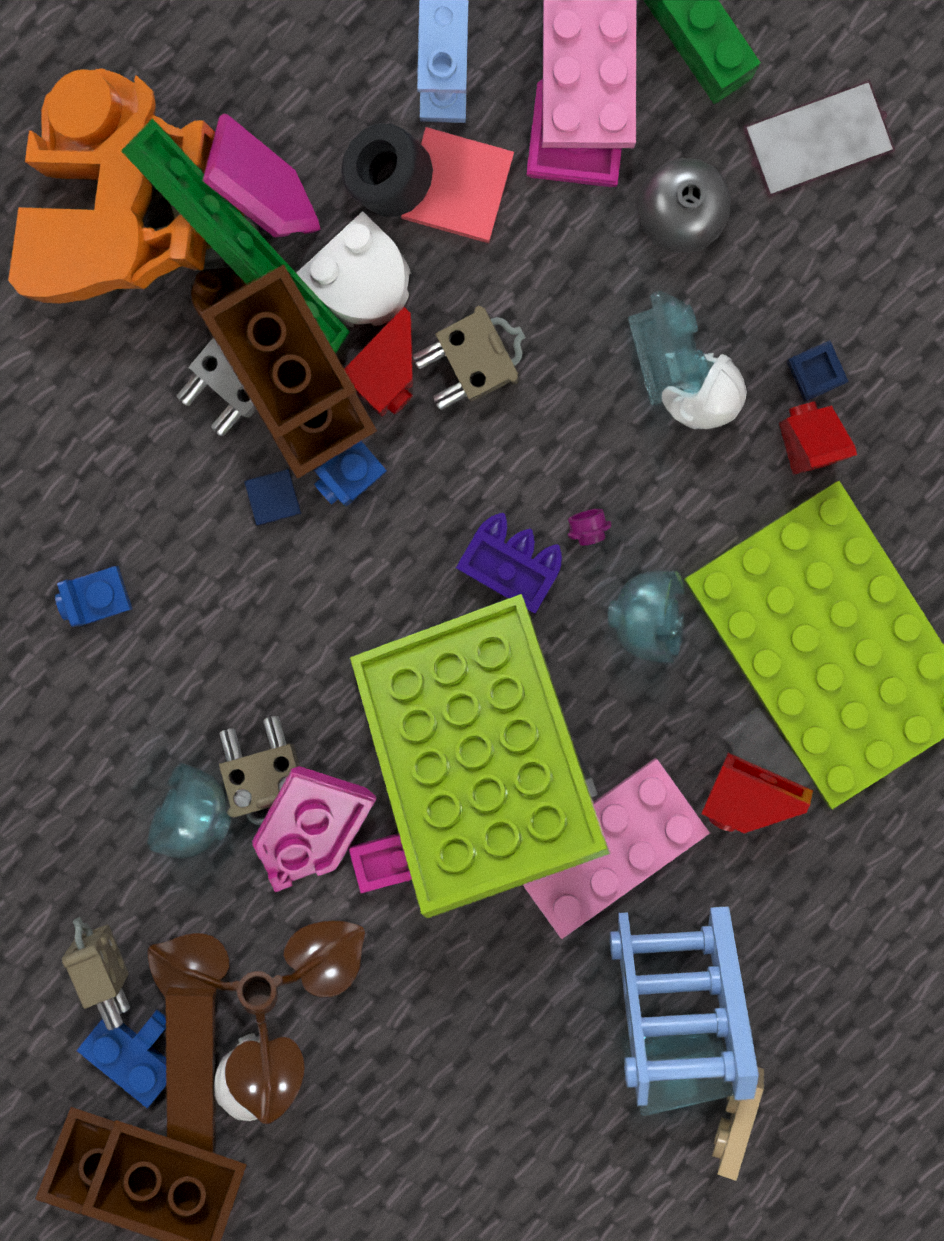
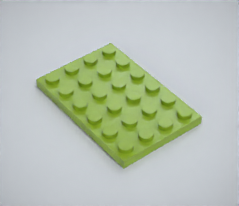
[683,481,944,810]
[350,594,610,918]

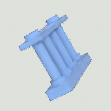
[417,0,468,123]
[610,907,759,1106]

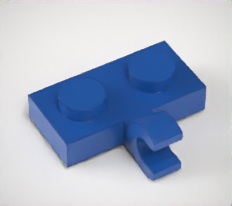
[76,1010,166,1108]

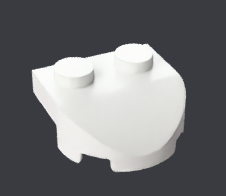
[297,211,411,327]

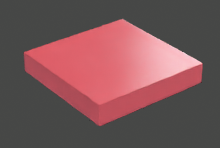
[401,127,514,243]

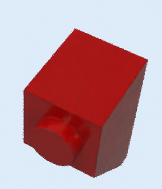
[344,307,413,417]
[779,401,857,475]
[701,753,813,833]

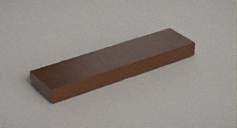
[166,987,215,1153]

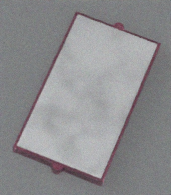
[743,80,896,198]

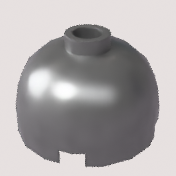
[639,158,731,253]

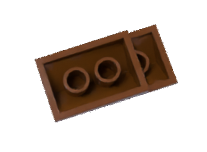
[199,265,377,479]
[35,1107,247,1241]

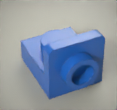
[313,441,387,507]
[55,566,133,627]

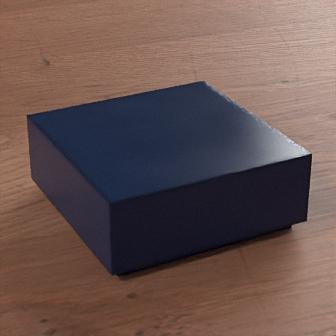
[786,340,849,402]
[244,469,302,526]

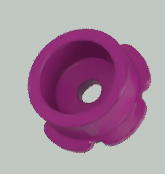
[567,509,612,546]

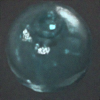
[608,570,684,664]
[147,762,231,859]

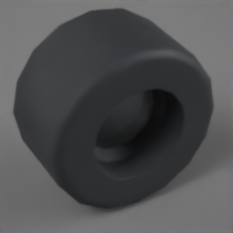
[341,123,433,217]

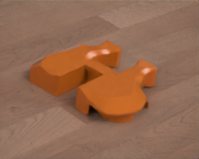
[8,68,215,304]

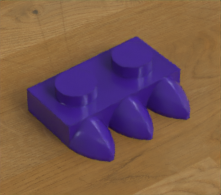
[456,513,562,614]

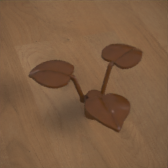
[148,921,365,1124]

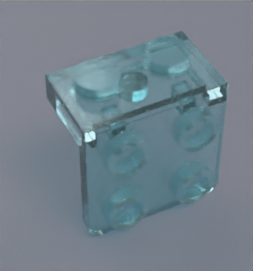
[628,291,709,406]

